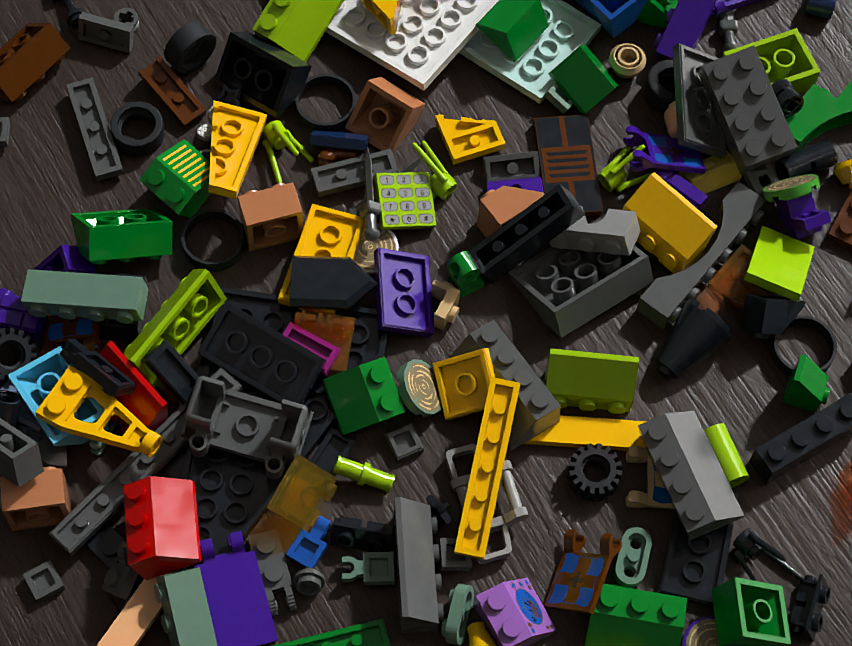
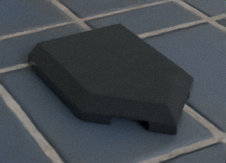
[290,255,378,310]

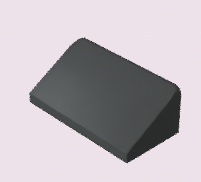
[481,151,541,183]

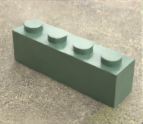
[21,269,149,324]

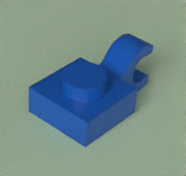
[286,516,332,568]

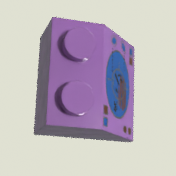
[474,578,557,646]

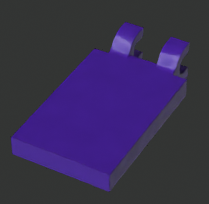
[194,531,278,646]

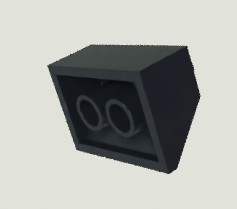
[214,31,312,117]

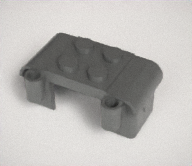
[181,376,314,479]

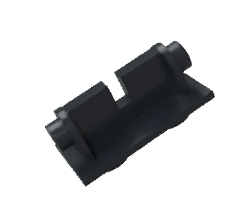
[330,515,394,552]
[788,574,831,642]

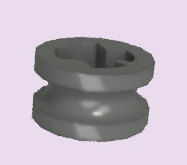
[114,8,139,33]

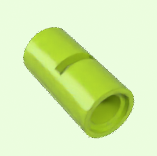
[704,423,749,488]

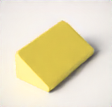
[679,151,742,194]

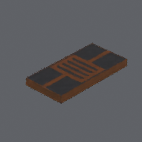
[533,114,603,217]

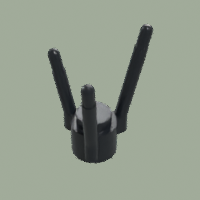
[732,528,803,581]

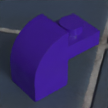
[774,192,832,240]

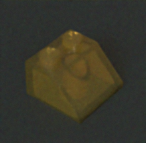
[267,454,337,532]

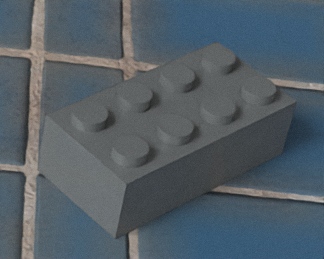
[698,45,798,174]

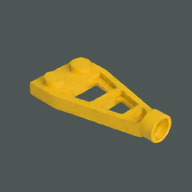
[35,365,162,458]

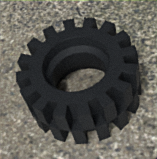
[0,328,37,381]
[566,443,622,502]

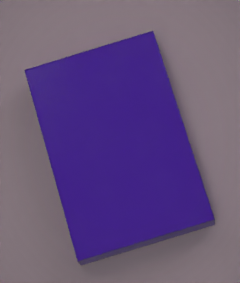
[374,248,434,337]

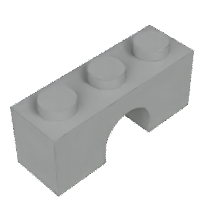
[550,206,641,256]

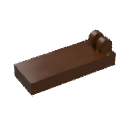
[138,56,206,129]

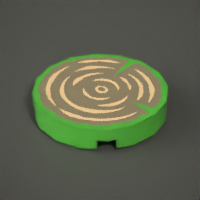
[763,174,820,202]

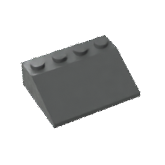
[508,218,654,338]

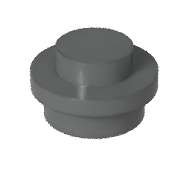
[294,568,325,596]

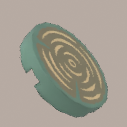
[397,359,442,417]

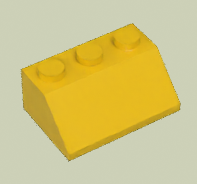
[622,172,718,274]

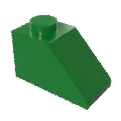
[782,354,830,413]

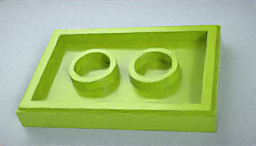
[744,225,815,302]

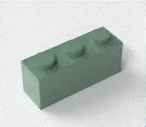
[154,567,217,646]

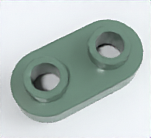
[614,527,652,588]
[441,584,474,645]

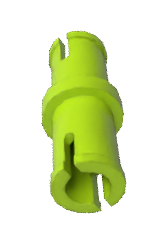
[332,455,395,493]

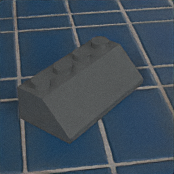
[448,320,561,451]
[638,410,744,541]
[393,497,444,634]

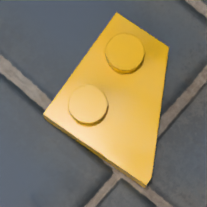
[435,114,506,165]

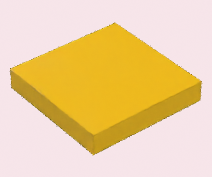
[432,348,495,420]

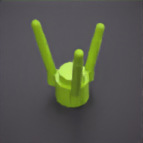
[262,120,314,184]
[412,141,457,200]
[598,145,656,193]

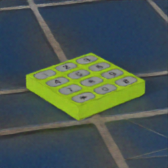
[373,172,436,230]

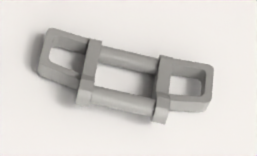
[445,444,529,564]

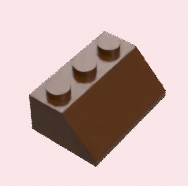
[0,23,70,102]

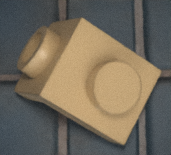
[431,280,460,331]

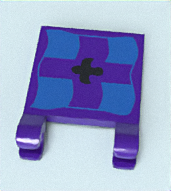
[623,126,706,174]

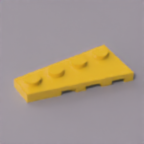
[208,100,267,199]

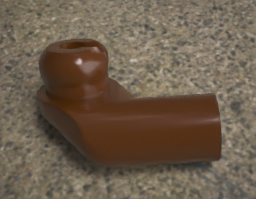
[317,147,357,167]

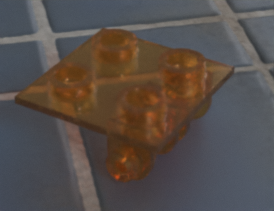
[294,310,356,372]

